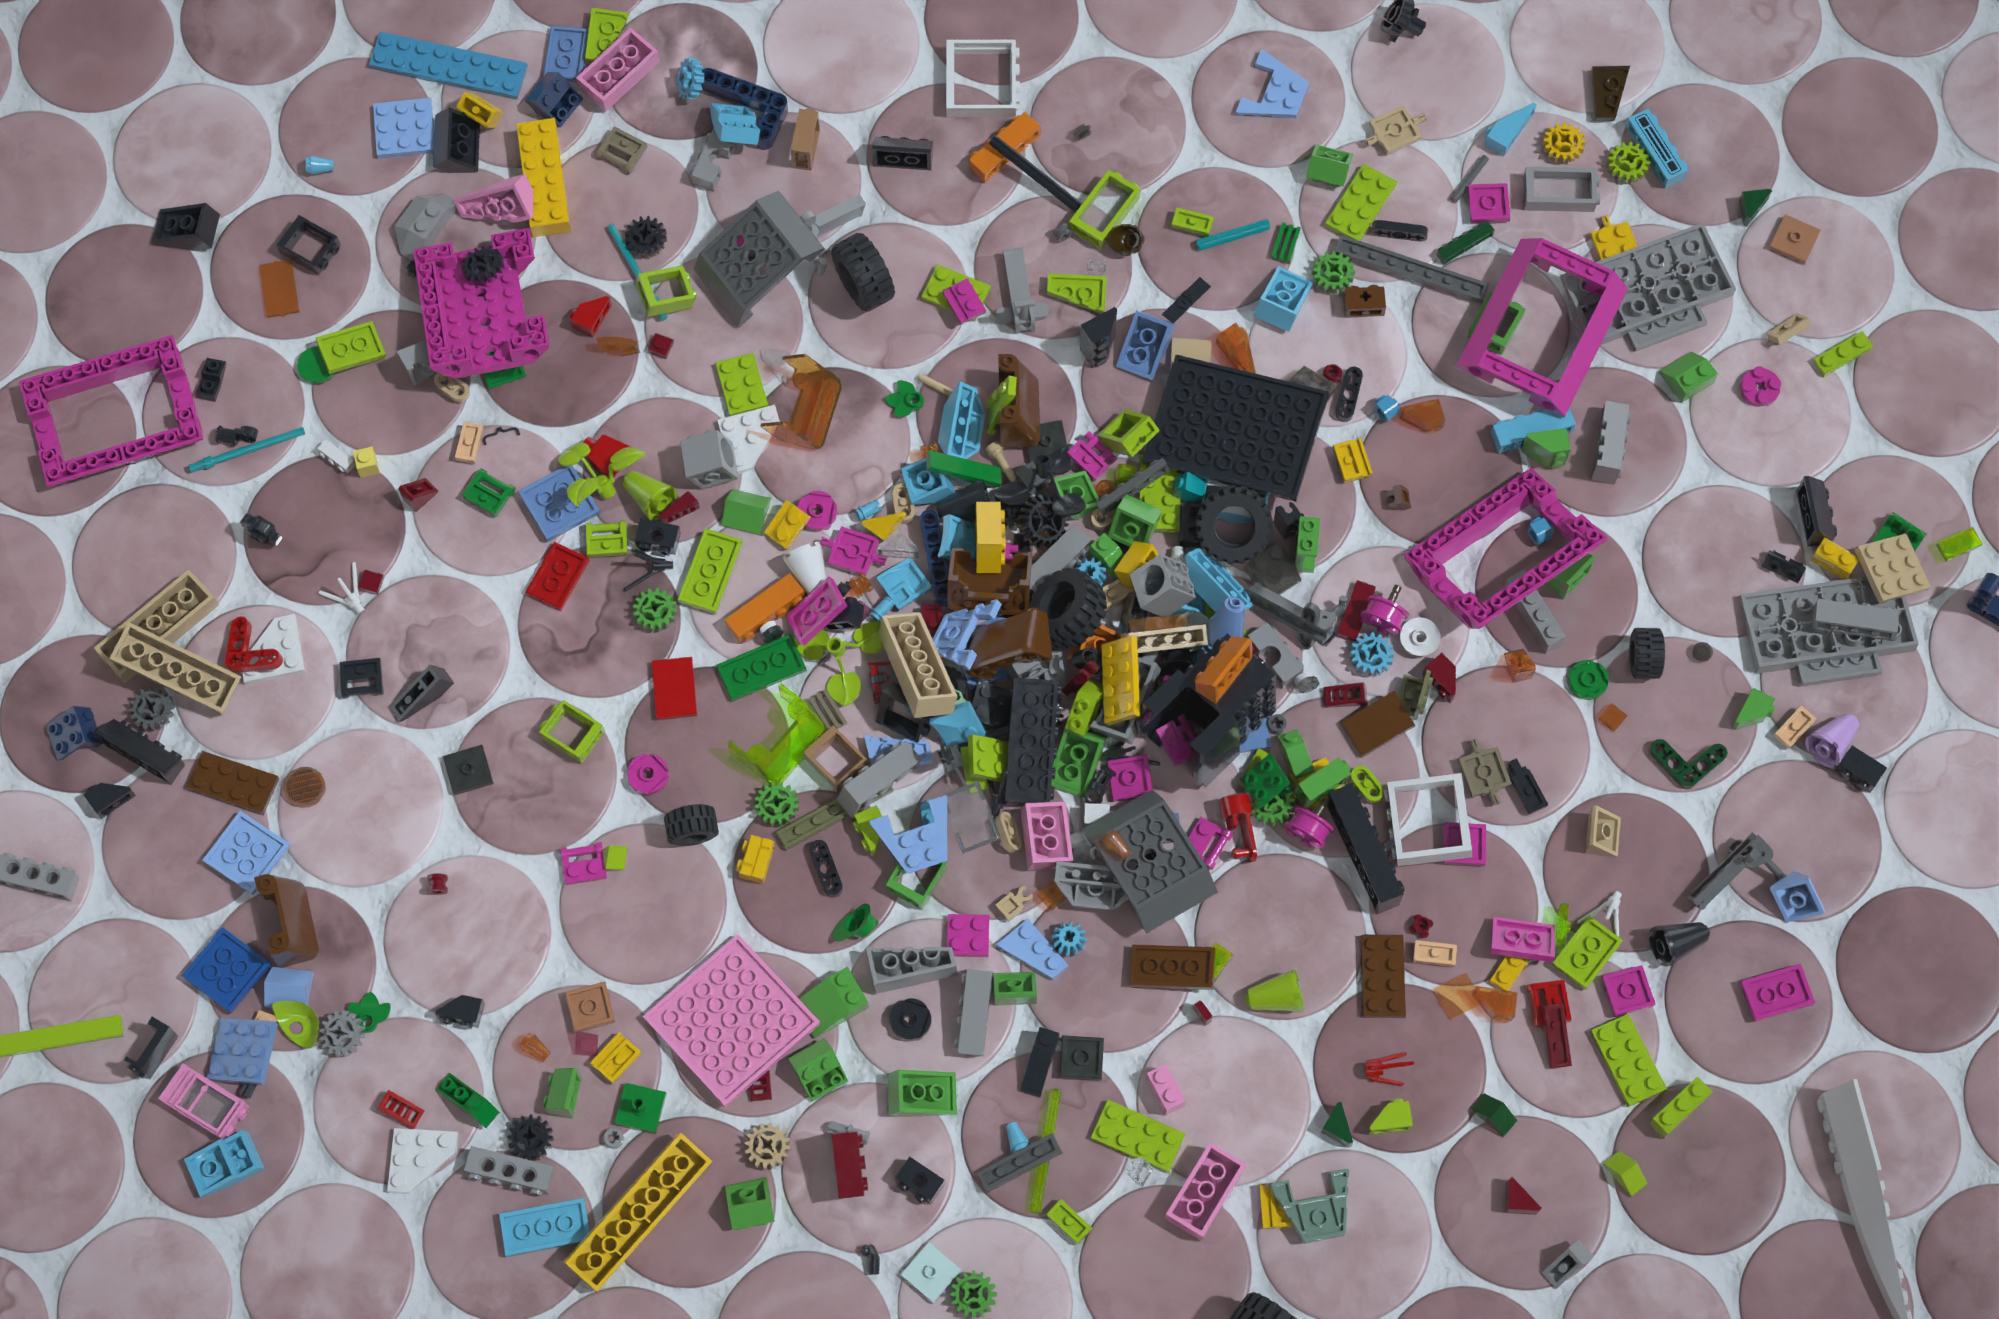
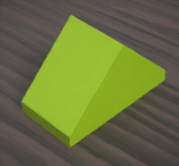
[1603,1150,1648,1197]

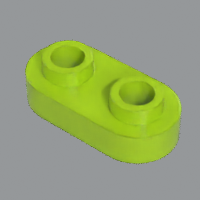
[1350,766,1384,803]

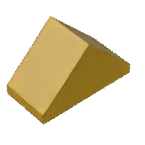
[862,512,906,541]

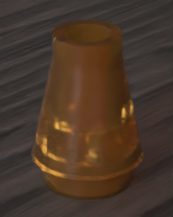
[1101,830,1133,860]
[519,1033,551,1062]

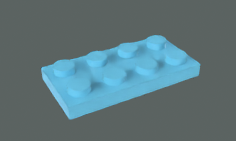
[499,1198,590,1257]

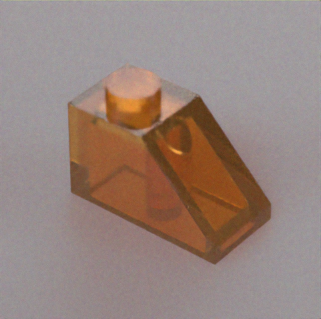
[1399,399,1445,432]
[1472,986,1518,1023]

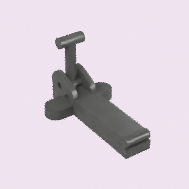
[1248,583,1347,650]
[1686,832,1787,910]

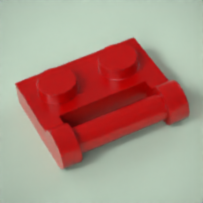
[1526,980,1572,1027]

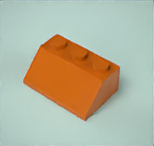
[1194,636,1252,704]

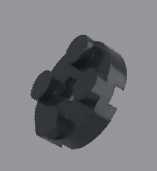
[890,998,932,1041]

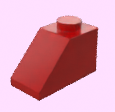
[570,296,612,338]

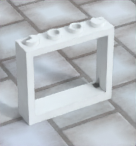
[946,40,1020,117]
[1384,773,1472,866]

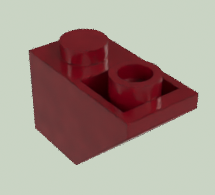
[1422,653,1456,703]

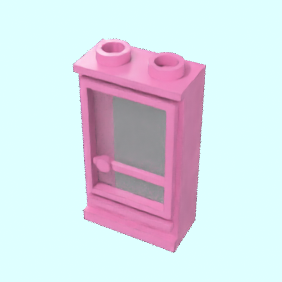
[158,1064,249,1140]

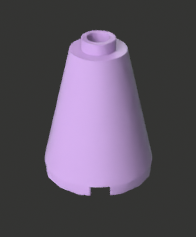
[1805,713,1859,767]

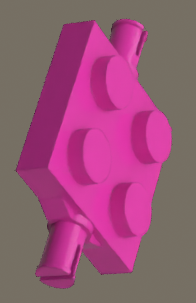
[820,526,887,577]

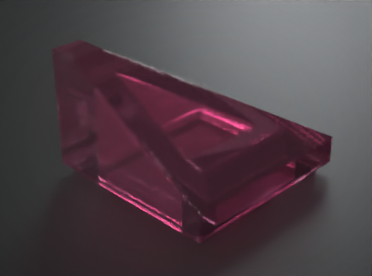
[575,1031,599,1056]

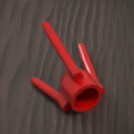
[1365,1052,1414,1086]

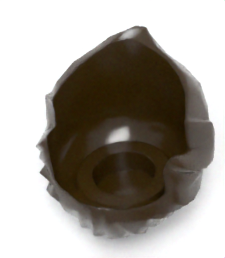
[1106,224,1145,256]

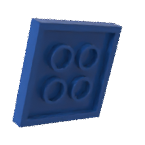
[182,927,272,1014]

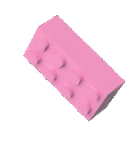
[576,27,660,112]
[1165,1142,1247,1241]

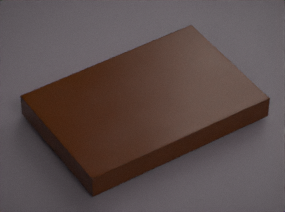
[1342,691,1415,757]

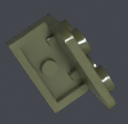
[1398,670,1433,720]

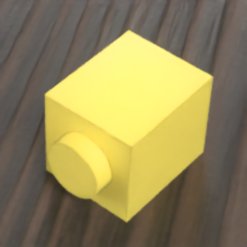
[353,446,380,478]

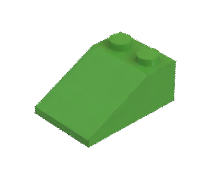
[1051,728,1107,798]
[799,967,869,1039]
[888,1070,957,1117]

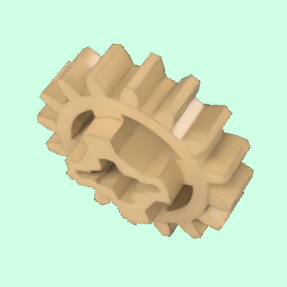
[744,1123,791,1170]

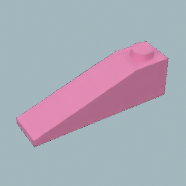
[453,174,533,223]

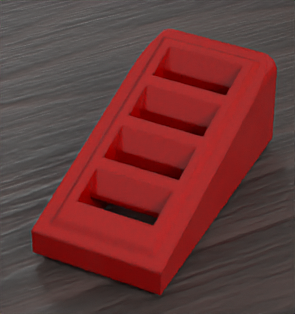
[376,1090,425,1129]

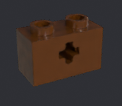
[1343,285,1386,318]

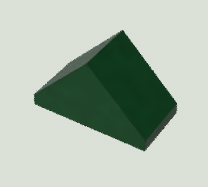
[1739,189,1772,227]
[1471,1093,1517,1137]
[1321,1102,1353,1148]

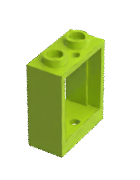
[636,265,696,317]
[1097,409,1160,457]
[1065,678,1103,736]
[539,700,605,764]

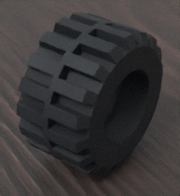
[1629,628,1665,679]
[664,804,719,846]

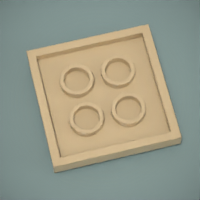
[1854,534,1931,604]

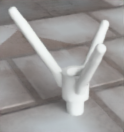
[318,562,365,614]
[1577,891,1622,937]

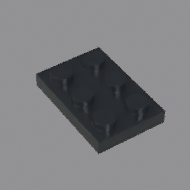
[971,680,1012,730]

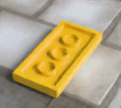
[1101,635,1140,725]

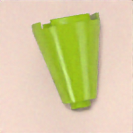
[623,471,677,521]
[1245,970,1304,1012]

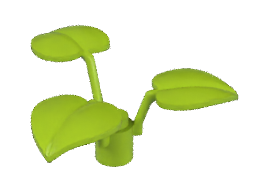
[558,443,646,507]
[793,621,884,706]

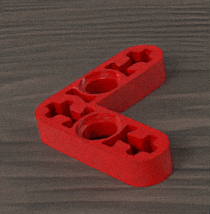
[225,616,283,673]

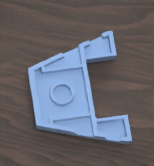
[1236,49,1309,118]
[933,600,1002,670]
[869,795,948,874]

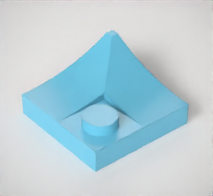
[938,514,976,562]
[876,558,933,611]
[930,701,986,747]

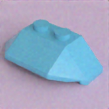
[938,382,985,459]
[1185,548,1253,612]

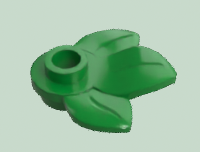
[885,380,924,417]
[348,992,391,1033]

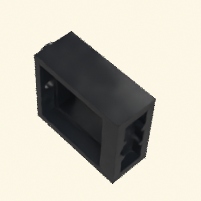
[277,215,341,275]
[875,681,933,743]

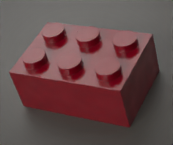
[831,1130,868,1199]

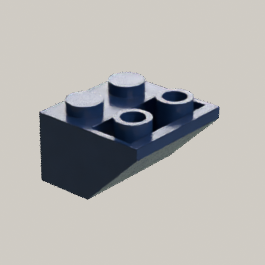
[525,72,583,127]

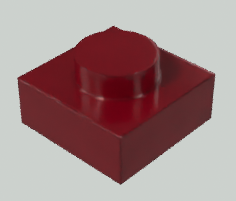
[648,333,674,359]

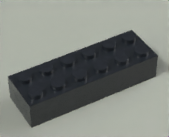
[1327,783,1405,914]

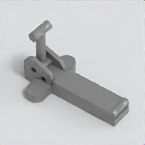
[800,194,866,275]
[995,248,1050,334]

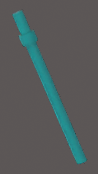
[607,224,668,321]
[188,427,305,472]

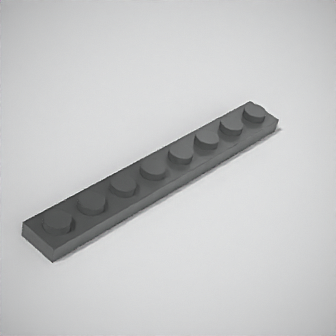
[1334,234,1489,303]

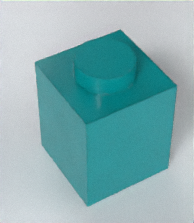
[1173,472,1206,503]

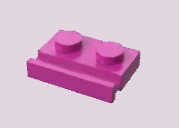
[942,278,986,325]

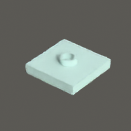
[901,1242,961,1304]

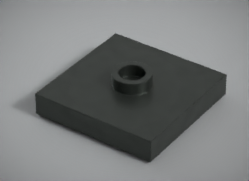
[1027,420,1068,464]
[443,745,494,796]
[1060,1035,1104,1081]

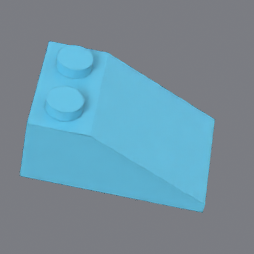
[1254,266,1314,332]

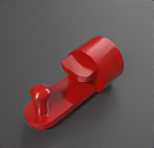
[1219,793,1257,862]

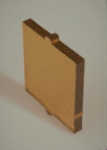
[1434,973,1483,1020]

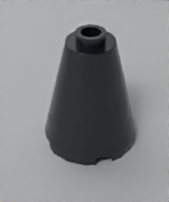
[936,479,991,520]
[1649,922,1710,967]

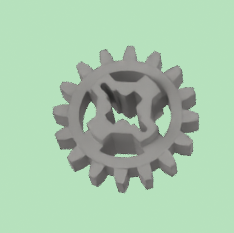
[319,1010,365,1057]

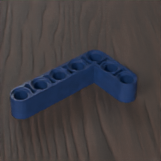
[701,68,788,150]
[920,510,949,607]
[1966,573,1999,626]

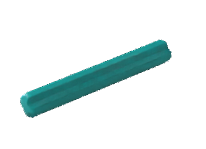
[1196,219,1270,251]

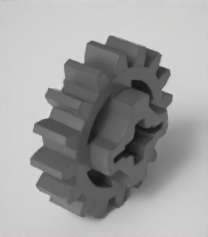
[129,686,175,731]

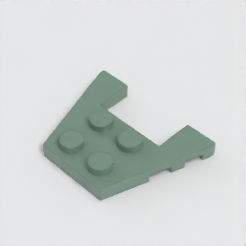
[1269,1169,1349,1244]

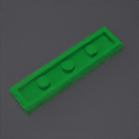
[926,450,1002,488]

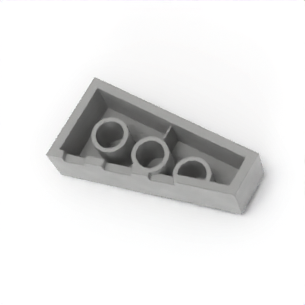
[1591,401,1632,485]
[837,740,922,819]

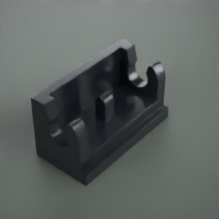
[1179,502,1201,548]
[1273,502,1304,540]

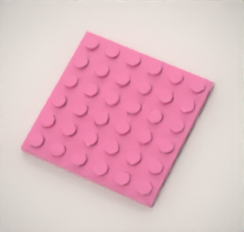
[643,934,821,1108]

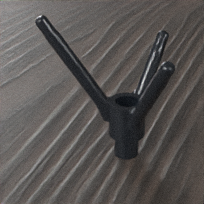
[624,549,673,592]
[1103,741,1160,766]
[987,771,1009,816]

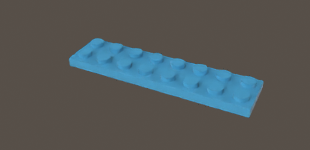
[369,32,528,100]

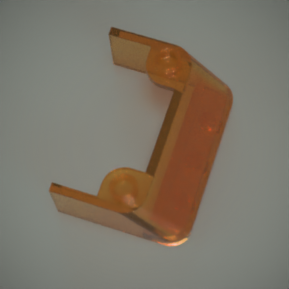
[760,354,842,449]

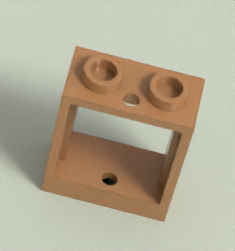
[791,108,820,171]
[803,725,868,792]

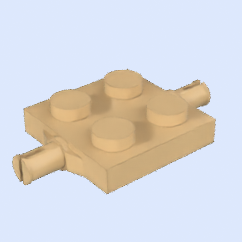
[1365,106,1427,155]

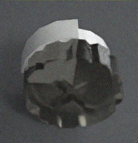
[1294,672,1320,693]

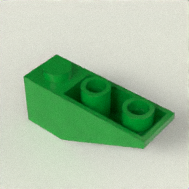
[436,1073,500,1128]

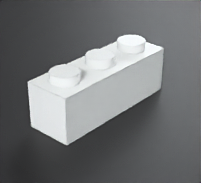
[317,439,356,474]

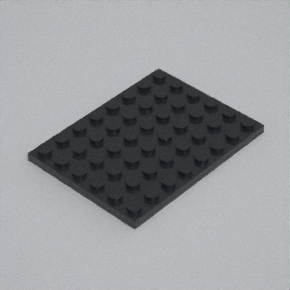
[1142,354,1329,502]

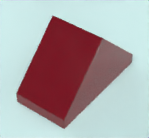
[398,478,438,512]
[1506,1177,1542,1215]

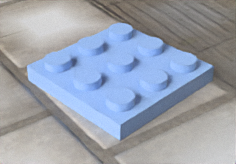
[373,98,434,159]
[202,811,291,895]

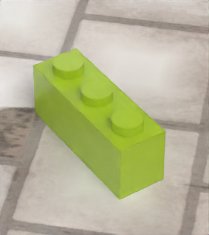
[1649,1076,1713,1139]

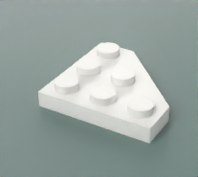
[717,405,780,474]
[242,614,306,685]
[387,1128,459,1194]

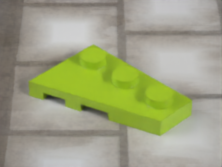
[585,8,630,63]
[1047,273,1107,314]
[986,376,1017,435]

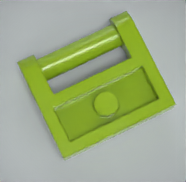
[586,520,628,558]

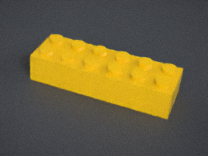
[516,118,571,237]

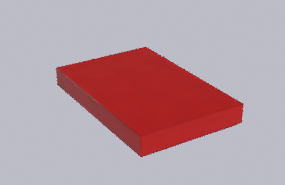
[525,542,590,611]
[652,657,697,720]

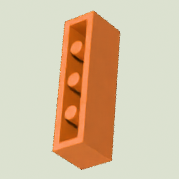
[969,112,1041,183]
[725,573,805,644]

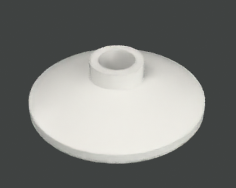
[1400,618,1441,657]

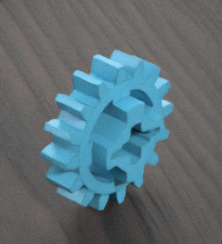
[676,58,704,100]
[1350,632,1395,677]

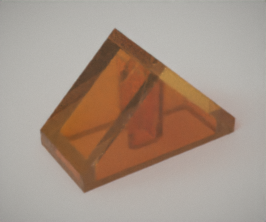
[1504,649,1536,683]

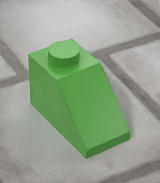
[1089,533,1124,580]
[1732,688,1775,730]
[1278,729,1315,779]

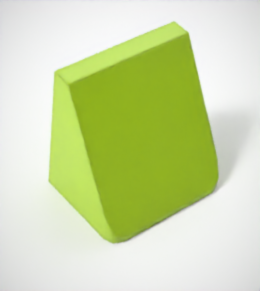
[603,845,627,870]

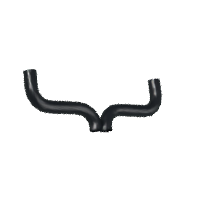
[483,427,520,445]

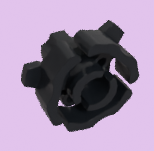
[1381,0,1426,43]

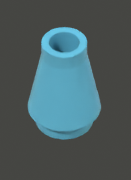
[306,156,333,175]
[1005,1122,1030,1153]

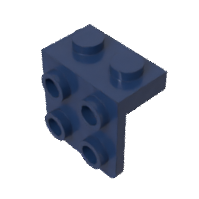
[46,706,103,760]

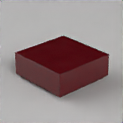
[358,570,385,595]
[1193,1001,1213,1026]

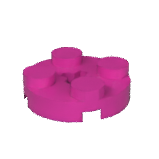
[1740,366,1781,407]
[797,491,837,531]
[628,754,669,796]

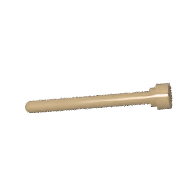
[985,441,1043,520]

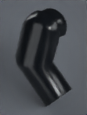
[862,1244,880,1275]

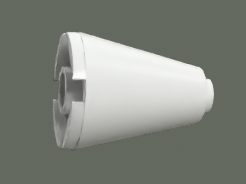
[782,542,826,595]

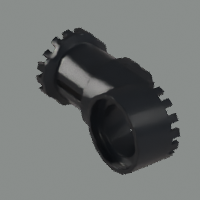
[216,425,258,446]
[1084,764,1117,804]

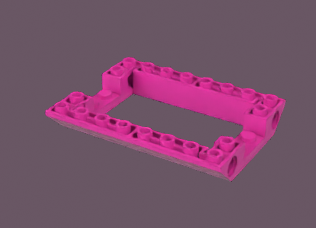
[1456,238,1628,418]
[19,335,204,487]
[1404,468,1608,629]

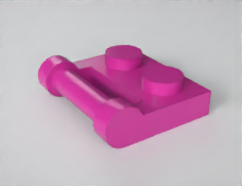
[1188,817,1233,870]
[561,842,607,885]

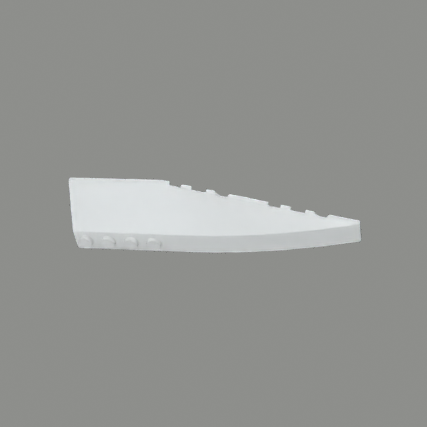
[1817,1079,1912,1319]

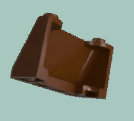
[998,354,1040,447]
[947,548,1033,615]
[966,608,1053,681]
[254,874,319,968]

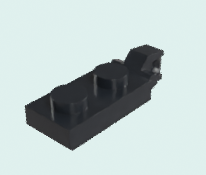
[1508,758,1548,815]

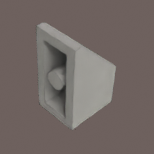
[1542,1240,1593,1289]

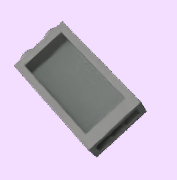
[1523,167,1600,212]

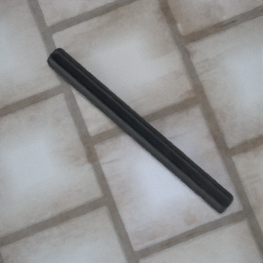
[989,135,1082,213]

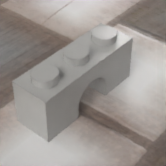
[690,128,737,192]
[1247,622,1304,689]

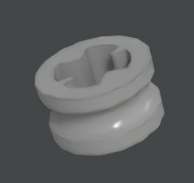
[604,1128,624,1149]

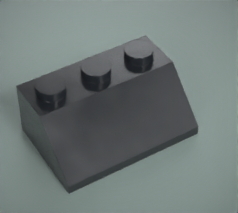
[433,107,480,173]
[872,136,933,171]
[1080,307,1117,368]
[1796,476,1837,547]

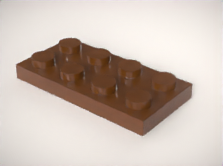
[186,751,279,815]
[1361,934,1406,1018]
[1129,944,1216,990]

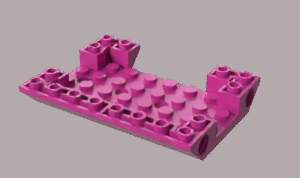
[413,228,550,379]

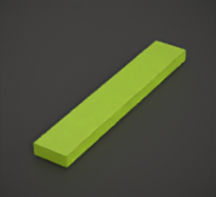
[0,1015,124,1058]

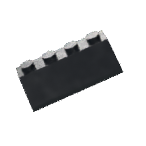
[95,719,185,785]

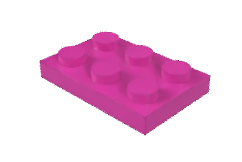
[786,576,847,646]
[1490,917,1556,962]
[1740,964,1815,1022]

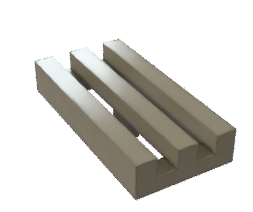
[809,689,847,730]

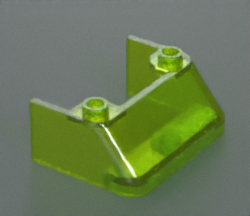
[728,683,825,786]

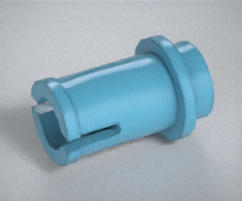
[855,499,882,521]
[870,596,895,622]

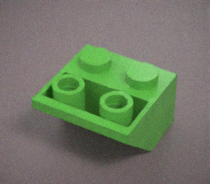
[788,1038,848,1102]

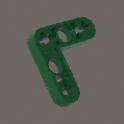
[1650,739,1728,789]

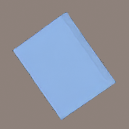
[1770,871,1826,923]
[264,967,314,1009]

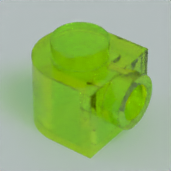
[1113,464,1137,486]

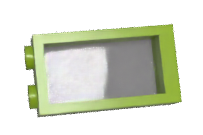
[1069,169,1141,249]

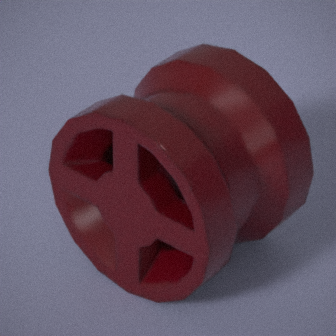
[427,873,448,895]

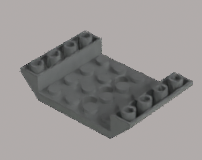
[694,191,825,328]
[1082,789,1218,934]

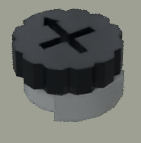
[760,620,784,644]

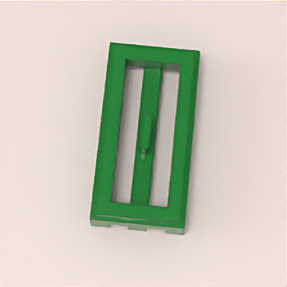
[1271,222,1301,264]

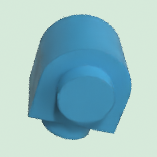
[1373,395,1400,423]
[1527,517,1554,545]

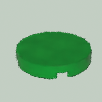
[297,346,335,385]
[1567,660,1609,700]

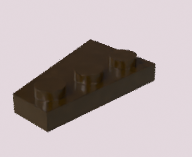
[1591,65,1631,121]

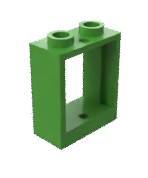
[1467,292,1526,355]
[1293,757,1351,809]
[886,862,947,910]

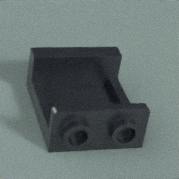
[124,1016,179,1079]

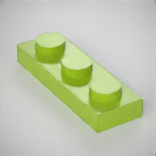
[1813,331,1874,377]

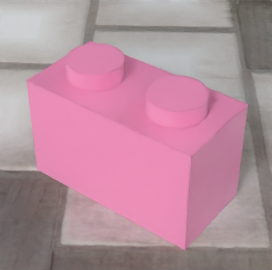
[1146,1064,1185,1115]

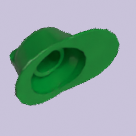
[832,903,879,942]

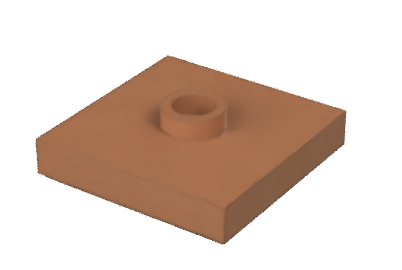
[1769,214,1821,264]
[564,981,616,1033]

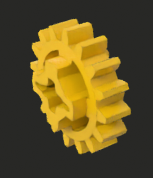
[1543,122,1586,164]

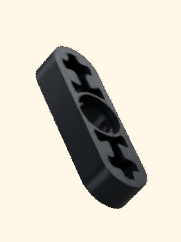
[1371,220,1428,242]
[1336,366,1363,422]
[810,840,843,898]

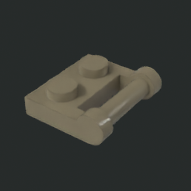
[596,126,648,174]

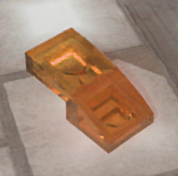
[597,337,640,357]

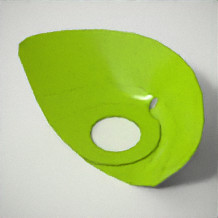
[272,1000,319,1048]

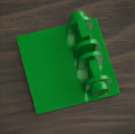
[1871,512,1927,551]
[1240,753,1291,809]

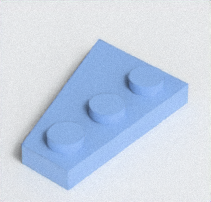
[864,735,933,766]
[996,919,1068,980]

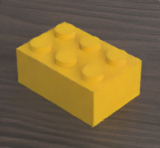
[975,502,1006,573]

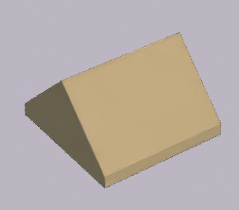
[1585,805,1621,857]

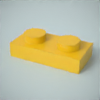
[1489,956,1529,993]

